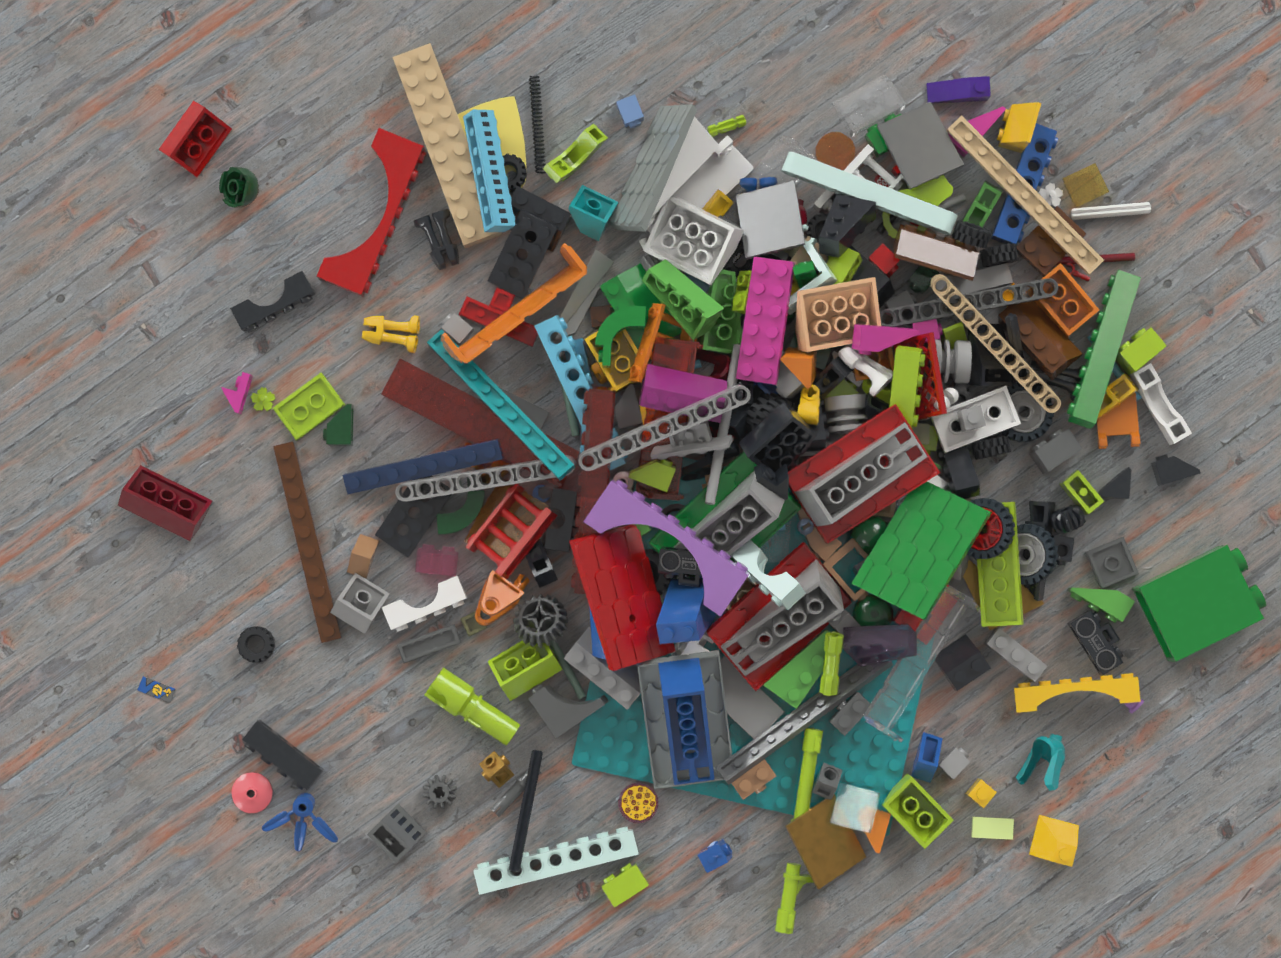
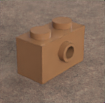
[732,759,776,800]

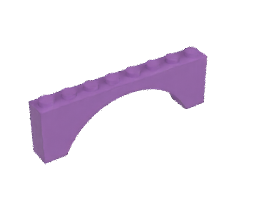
[584,479,750,616]

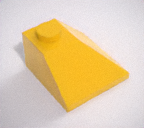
[1029,815,1079,867]

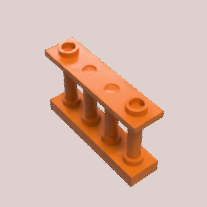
[629,303,697,383]

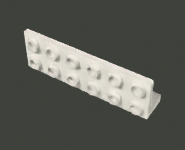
[647,135,754,234]

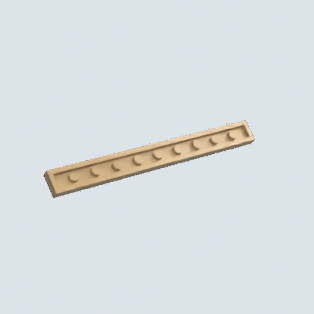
[946,115,1104,275]

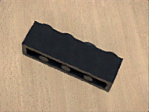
[242,720,324,790]

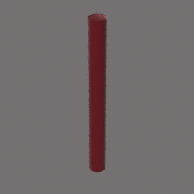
[1056,253,1135,265]

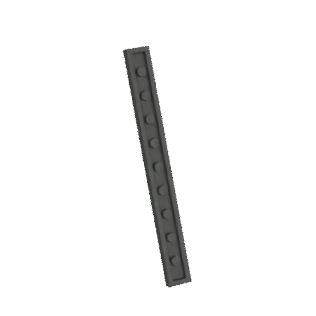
[715,648,893,785]

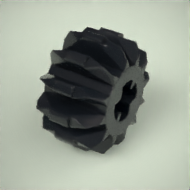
[1050,505,1086,534]

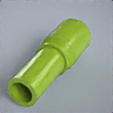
[425,667,520,746]

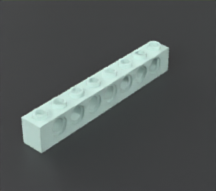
[473,826,639,895]

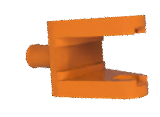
[475,570,530,626]

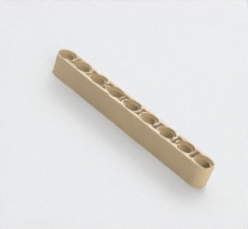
[930,274,1061,413]

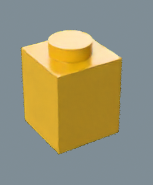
[965,778,997,808]

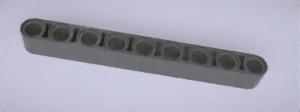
[880,278,1058,327]

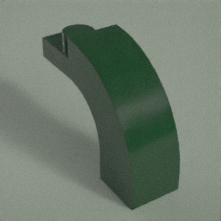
[437,477,485,535]

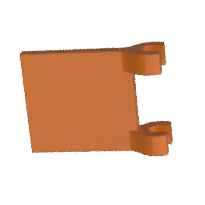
[1097,393,1140,449]

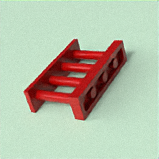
[466,484,558,579]

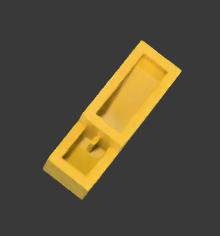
[1097,374,1139,420]

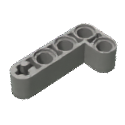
[935,263,1013,300]

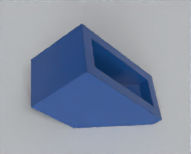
[911,732,943,783]

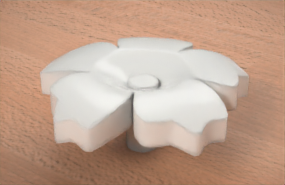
[1038,183,1063,207]

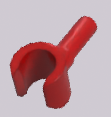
[1066,263,1090,281]

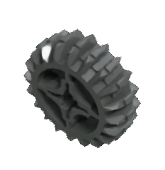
[513,594,568,648]

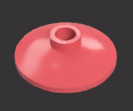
[232,772,273,813]

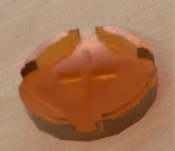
[815,132,855,170]

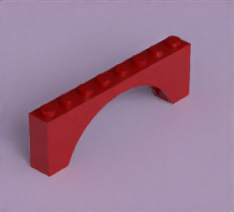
[316,128,427,297]

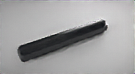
[1005,313,1027,382]

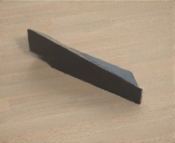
[1023,500,1055,601]

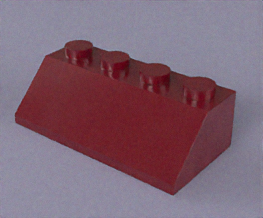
[118,465,213,541]

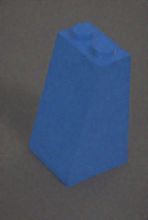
[656,577,717,644]

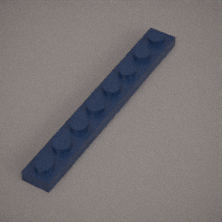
[342,438,504,495]

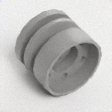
[930,339,972,384]
[824,394,868,435]

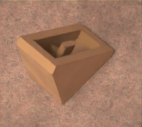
[347,534,380,579]

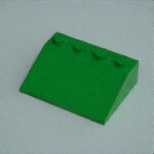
[600,263,682,351]

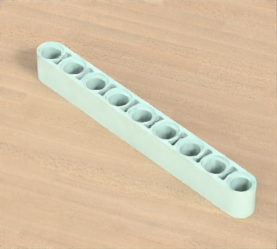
[781,152,958,235]

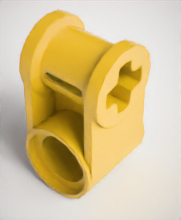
[797,384,820,425]

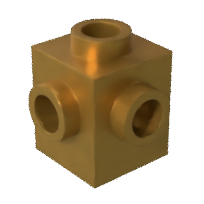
[479,751,515,788]

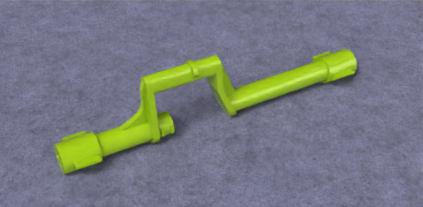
[775,728,823,934]

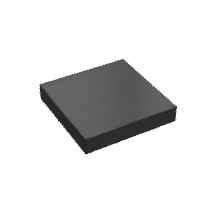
[1085,537,1139,589]

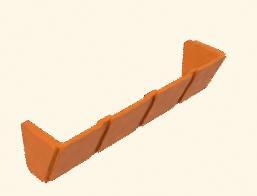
[441,243,588,364]

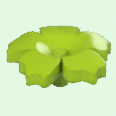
[250,387,276,411]

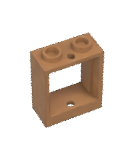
[822,538,869,601]

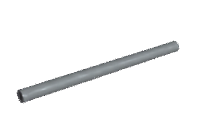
[705,344,741,505]

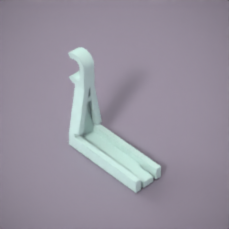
[788,225,838,315]

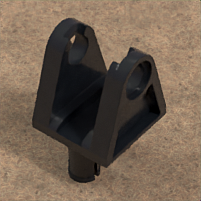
[679,435,740,481]

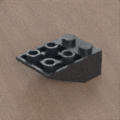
[966,324,1013,386]

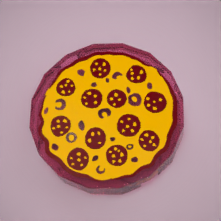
[618,782,659,823]

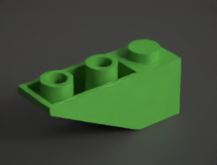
[1067,587,1135,623]

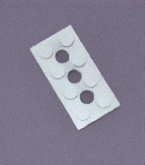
[930,386,1021,453]

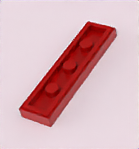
[458,296,538,347]

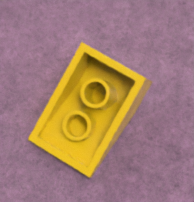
[997,102,1041,153]

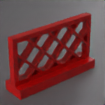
[894,332,947,420]

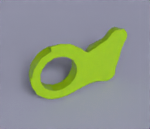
[882,175,953,239]

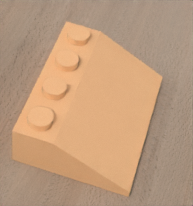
[796,277,881,352]

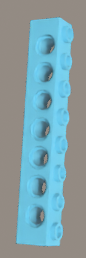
[535,315,628,473]

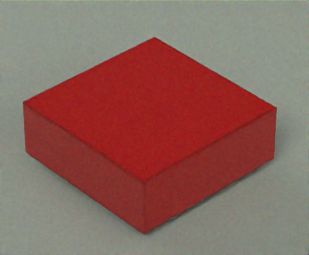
[489,288,516,313]

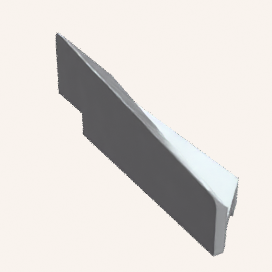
[552,250,614,340]

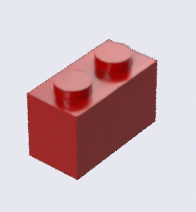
[868,243,900,278]

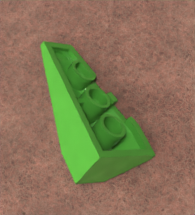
[695,270,743,354]

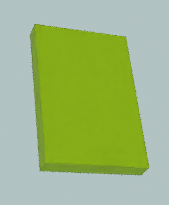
[273,372,346,441]

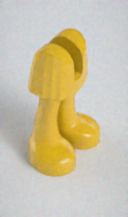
[361,315,420,353]

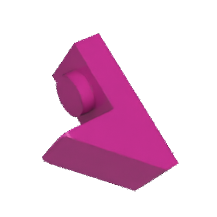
[221,372,253,415]

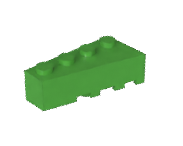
[642,259,724,341]
[763,630,829,709]

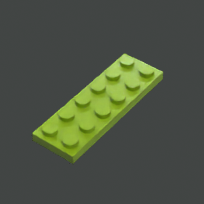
[977,502,1024,627]

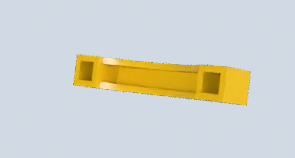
[1014,673,1141,713]

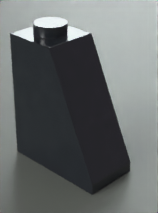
[709,387,764,439]

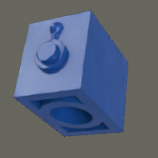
[697,839,733,873]

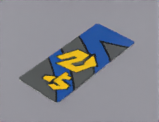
[138,676,176,703]

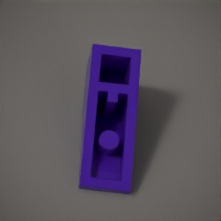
[926,76,991,104]

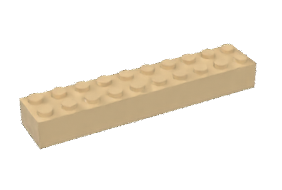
[393,43,503,249]

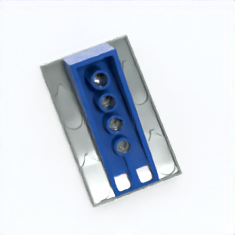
[637,650,732,789]

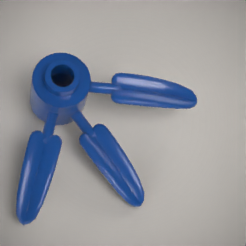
[262,793,338,852]

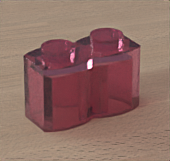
[415,544,459,576]

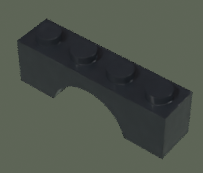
[230,271,315,333]

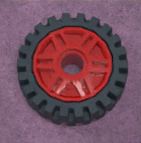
[967,498,1015,559]

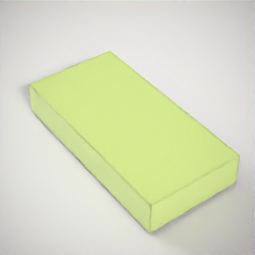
[971,816,1014,840]

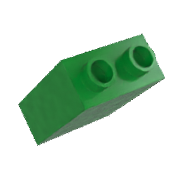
[1132,545,1266,662]

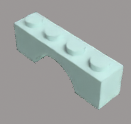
[731,540,806,610]

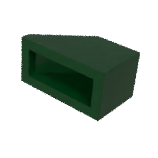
[323,404,354,446]

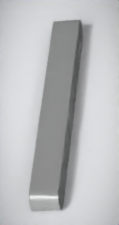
[578,384,751,471]
[395,455,576,501]

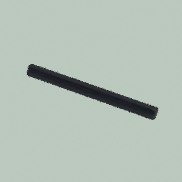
[509,750,543,872]

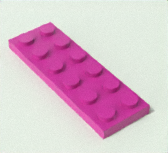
[736,257,795,385]

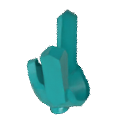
[1016,734,1065,791]

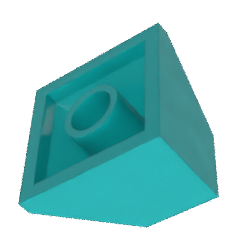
[568,185,618,241]

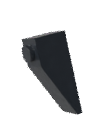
[514,520,558,588]

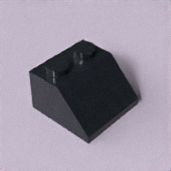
[932,634,991,691]

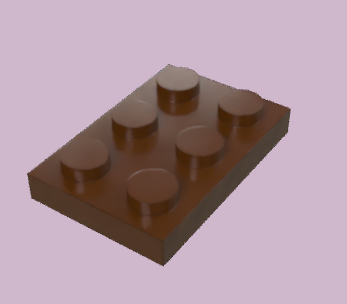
[1016,206,1086,277]

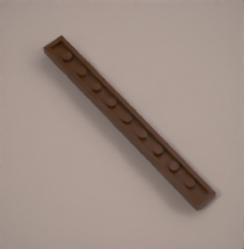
[273,441,342,643]

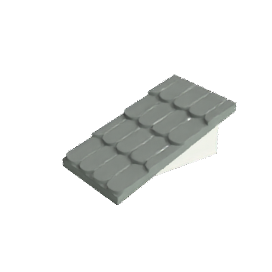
[611,104,719,232]

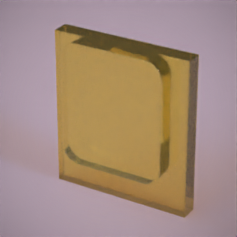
[1062,163,1109,208]

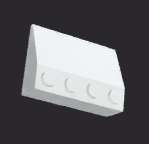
[643,196,744,285]

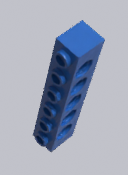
[991,123,1058,244]

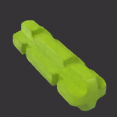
[707,115,746,137]

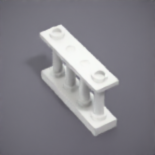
[813,144,904,212]

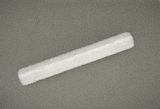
[1071,202,1151,220]

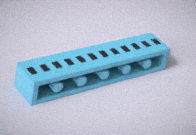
[463,109,515,232]

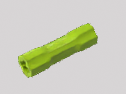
[820,632,844,696]

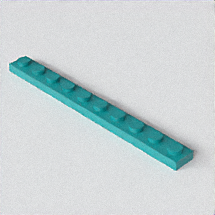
[427,329,575,480]

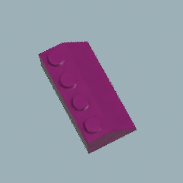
[639,364,728,423]

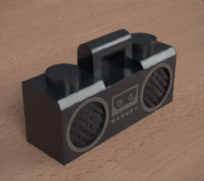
[658,546,702,587]
[1067,610,1124,675]

